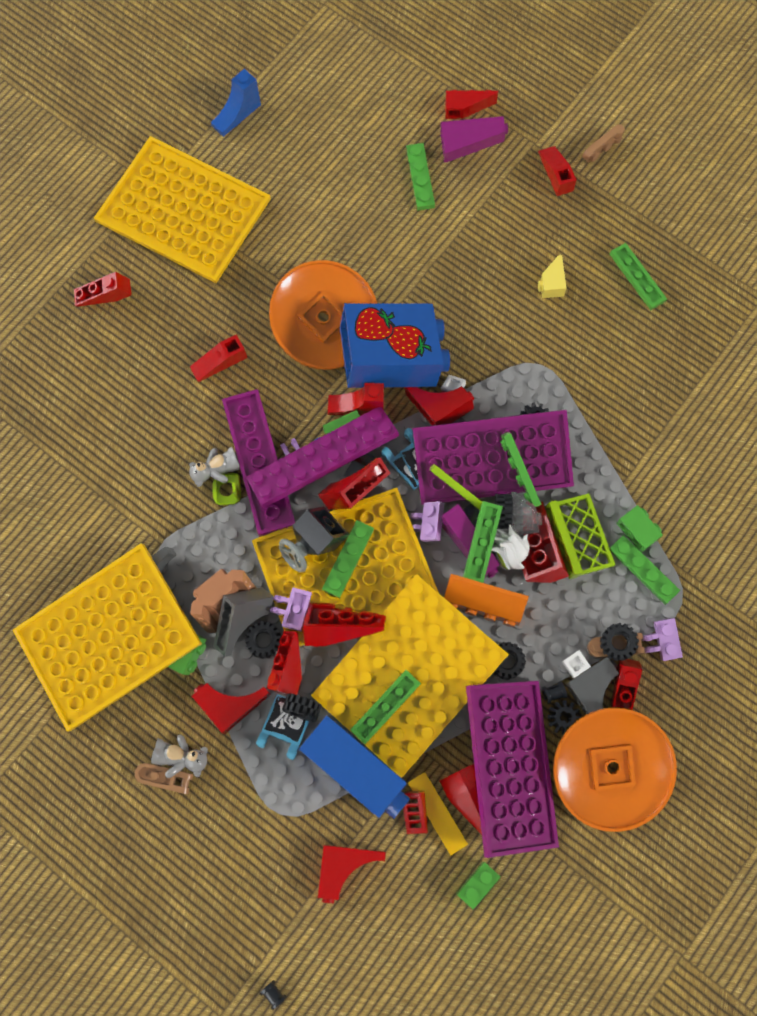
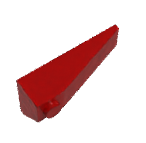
[521,501,569,583]
[303,603,386,647]
[439,764,482,836]

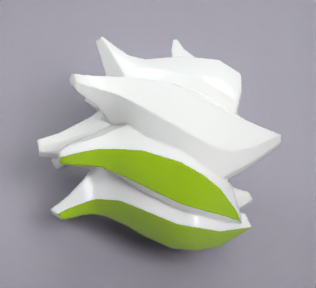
[492,525,530,570]

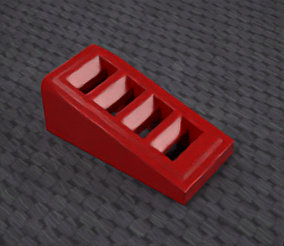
[403,791,428,834]

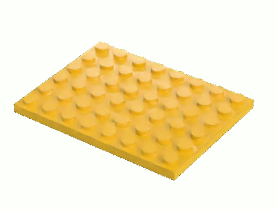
[94,136,271,283]
[252,487,439,647]
[13,543,202,732]
[311,574,509,778]

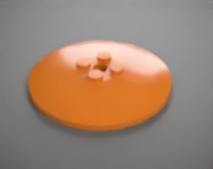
[269,260,377,370]
[553,707,677,832]

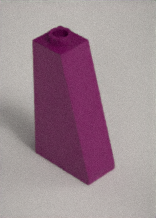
[440,116,508,162]
[442,504,500,579]

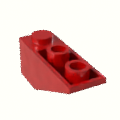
[445,90,498,119]
[538,146,576,196]
[74,272,131,307]
[190,334,247,383]
[266,631,302,696]
[611,659,643,710]

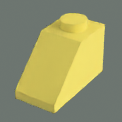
[538,255,566,298]

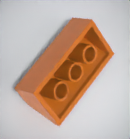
[444,574,529,627]

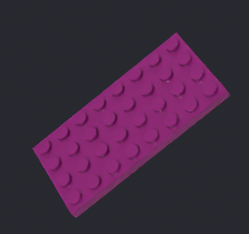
[412,409,574,505]
[466,681,559,858]

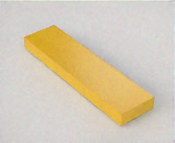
[408,772,468,856]

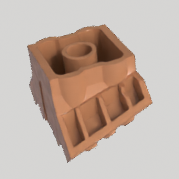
[190,569,256,633]

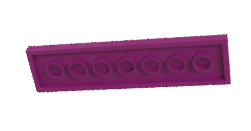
[222,389,295,537]
[246,407,399,509]

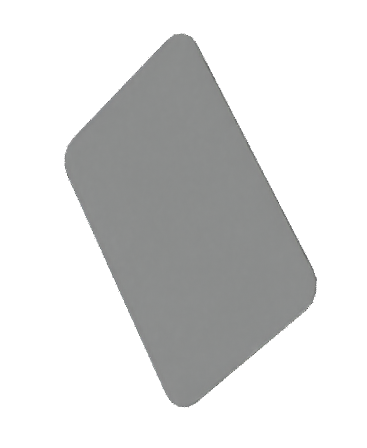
[157,363,683,817]

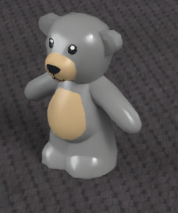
[189,447,240,487]
[151,734,208,778]

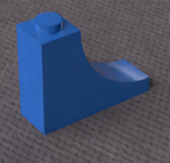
[211,69,261,137]

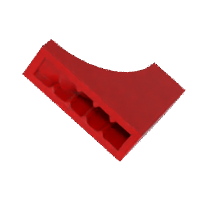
[328,383,384,416]
[404,386,474,426]
[318,457,390,510]
[192,683,271,735]
[318,845,386,904]

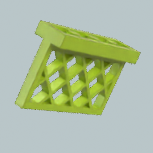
[545,494,615,580]

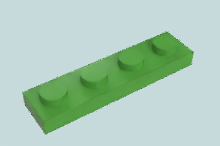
[406,143,435,211]
[609,243,667,311]
[500,432,542,508]
[463,501,503,583]
[322,520,374,599]
[610,535,681,605]
[350,669,422,744]

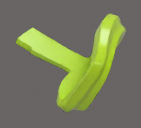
[212,473,241,505]

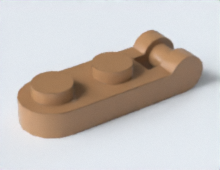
[582,124,625,162]
[587,633,645,658]
[135,763,193,795]

